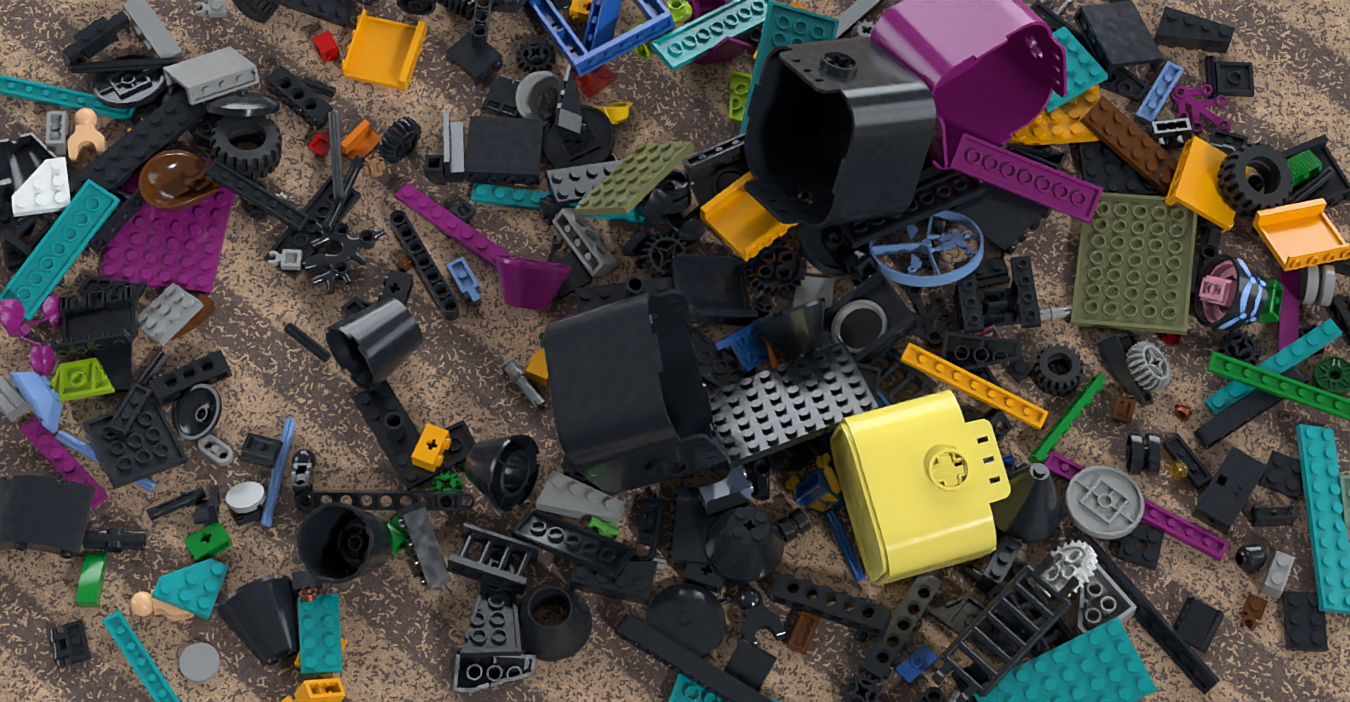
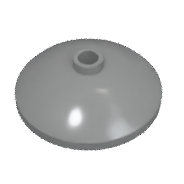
[515,71,565,126]
[831,300,887,354]

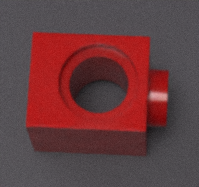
[313,31,340,63]

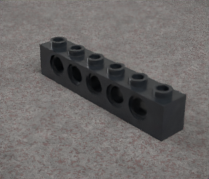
[859,572,943,684]
[769,573,892,638]

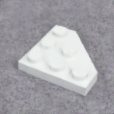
[11,157,71,217]

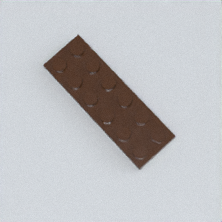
[1080,95,1178,195]

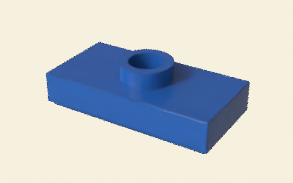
[895,643,938,685]

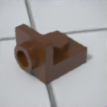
[1111,393,1136,423]

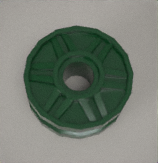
[1311,356,1350,397]

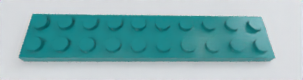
[1296,424,1350,614]

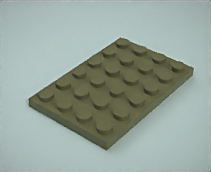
[574,141,695,216]

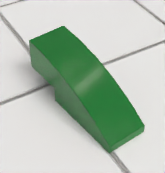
[76,553,107,608]

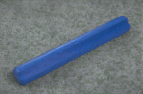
[825,510,866,582]

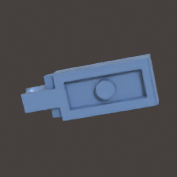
[446,257,481,307]

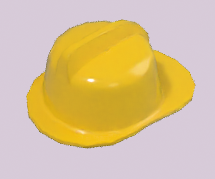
[592,101,633,125]

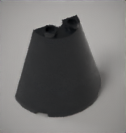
[0,132,68,203]
[217,575,300,666]

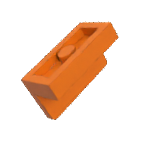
[341,119,382,160]

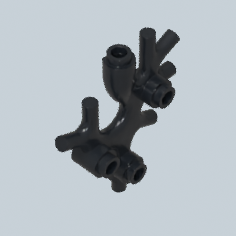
[301,222,386,294]

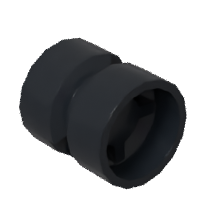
[775,507,811,543]

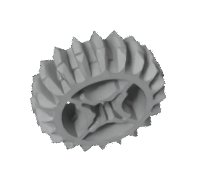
[1126,341,1172,392]

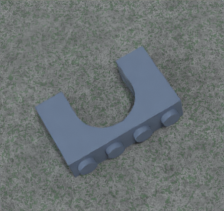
[699,436,754,515]

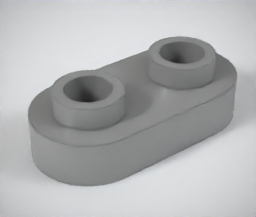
[198,434,234,466]

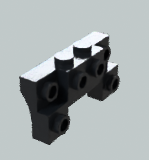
[62,11,131,71]

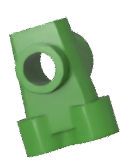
[587,516,619,540]

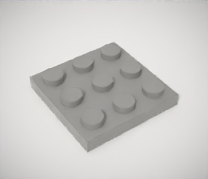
[138,283,204,346]

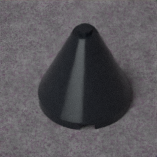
[989,463,1063,544]

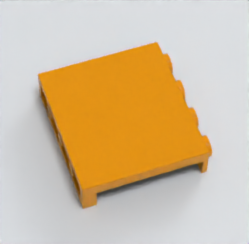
[341,9,427,91]
[1165,136,1250,233]
[700,171,798,261]
[1252,198,1350,271]

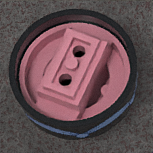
[1192,254,1268,331]

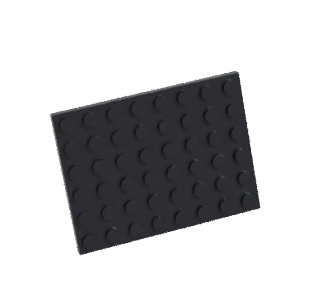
[709,341,879,469]

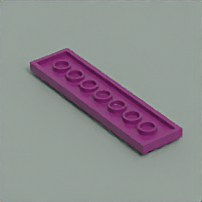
[950,133,1104,224]

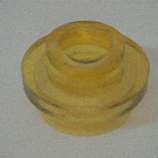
[1169,460,1188,480]

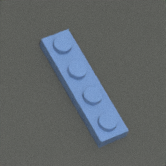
[1135,61,1184,126]

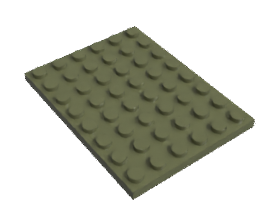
[1071,192,1197,335]

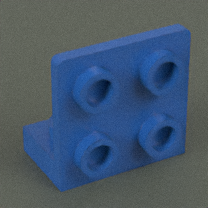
[715,324,768,372]

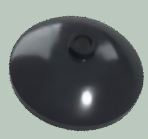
[174,384,222,441]

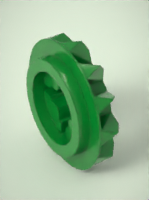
[431,470,462,501]

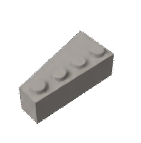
[123,0,182,59]
[536,470,625,527]

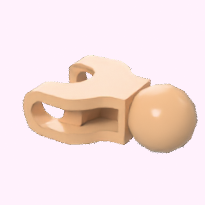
[67,108,108,163]
[130,589,194,621]

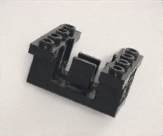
[953,256,1042,334]

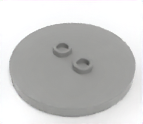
[1064,466,1144,539]

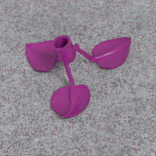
[0,295,62,376]

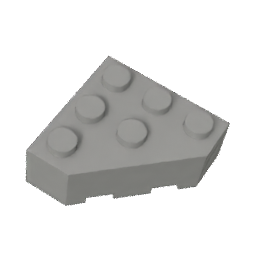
[1075,563,1137,637]

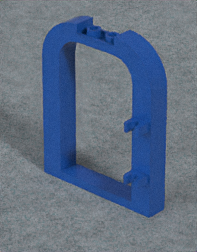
[529,0,675,77]

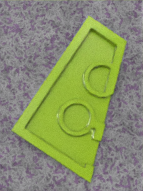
[729,70,752,124]

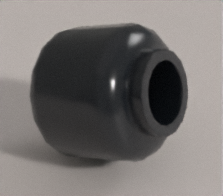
[1235,544,1266,571]

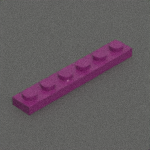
[20,416,108,509]

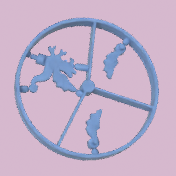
[869,210,984,287]

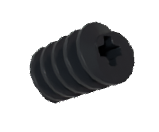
[437,0,476,21]

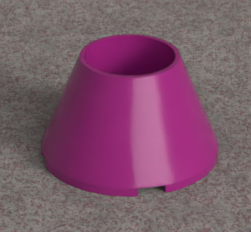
[495,255,571,310]

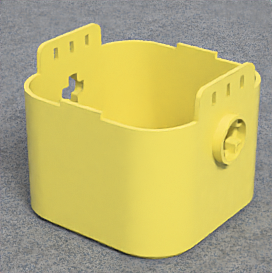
[830,390,1011,586]

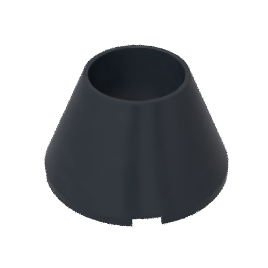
[465,434,540,512]
[517,585,592,662]

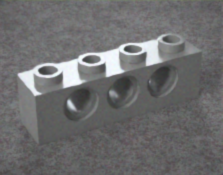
[552,208,617,277]

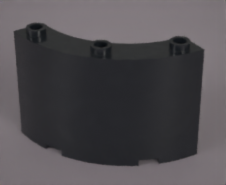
[0,475,95,559]

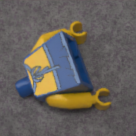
[785,453,845,512]

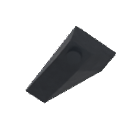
[554,64,587,141]
[942,331,1022,371]
[450,647,536,692]

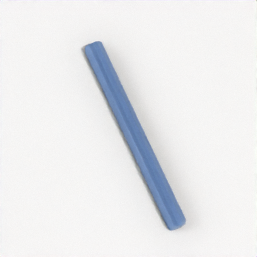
[260,418,296,527]
[55,430,156,492]

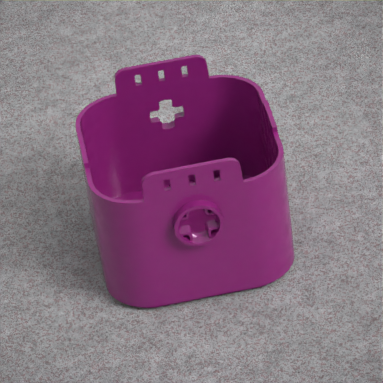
[870,0,1067,169]

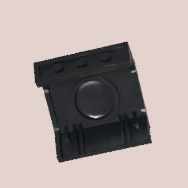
[682,132,750,230]

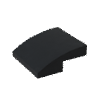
[724,638,777,692]

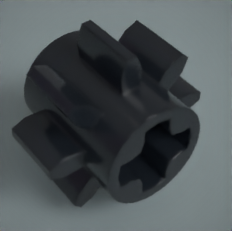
[247,204,269,222]

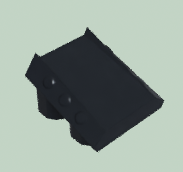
[1173,597,1224,653]

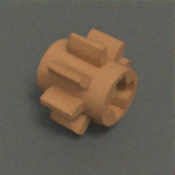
[362,155,386,178]

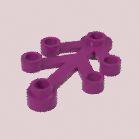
[1171,84,1231,134]

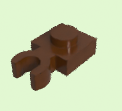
[1240,593,1268,631]

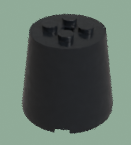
[325,297,423,392]
[297,502,393,584]

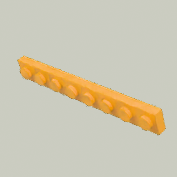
[900,342,1049,430]

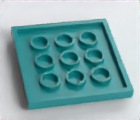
[1036,26,1108,114]

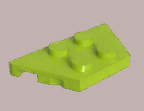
[49,357,115,402]

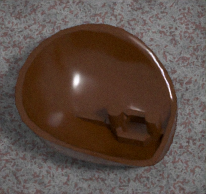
[139,150,221,212]

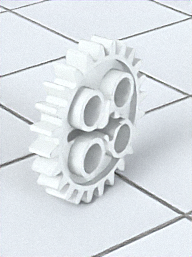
[1039,540,1098,597]

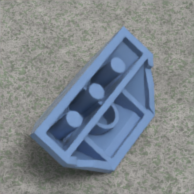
[8,371,63,433]

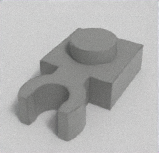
[195,0,227,18]
[268,249,303,270]

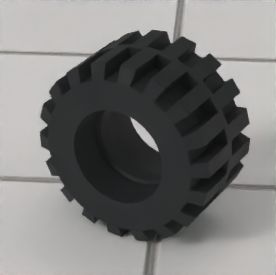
[233,0,279,23]
[1032,343,1084,396]

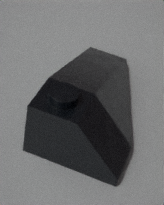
[1097,332,1154,407]

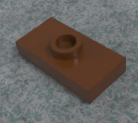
[787,610,821,655]

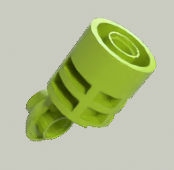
[626,0,692,59]

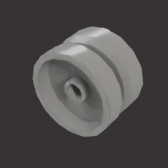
[1299,264,1335,307]

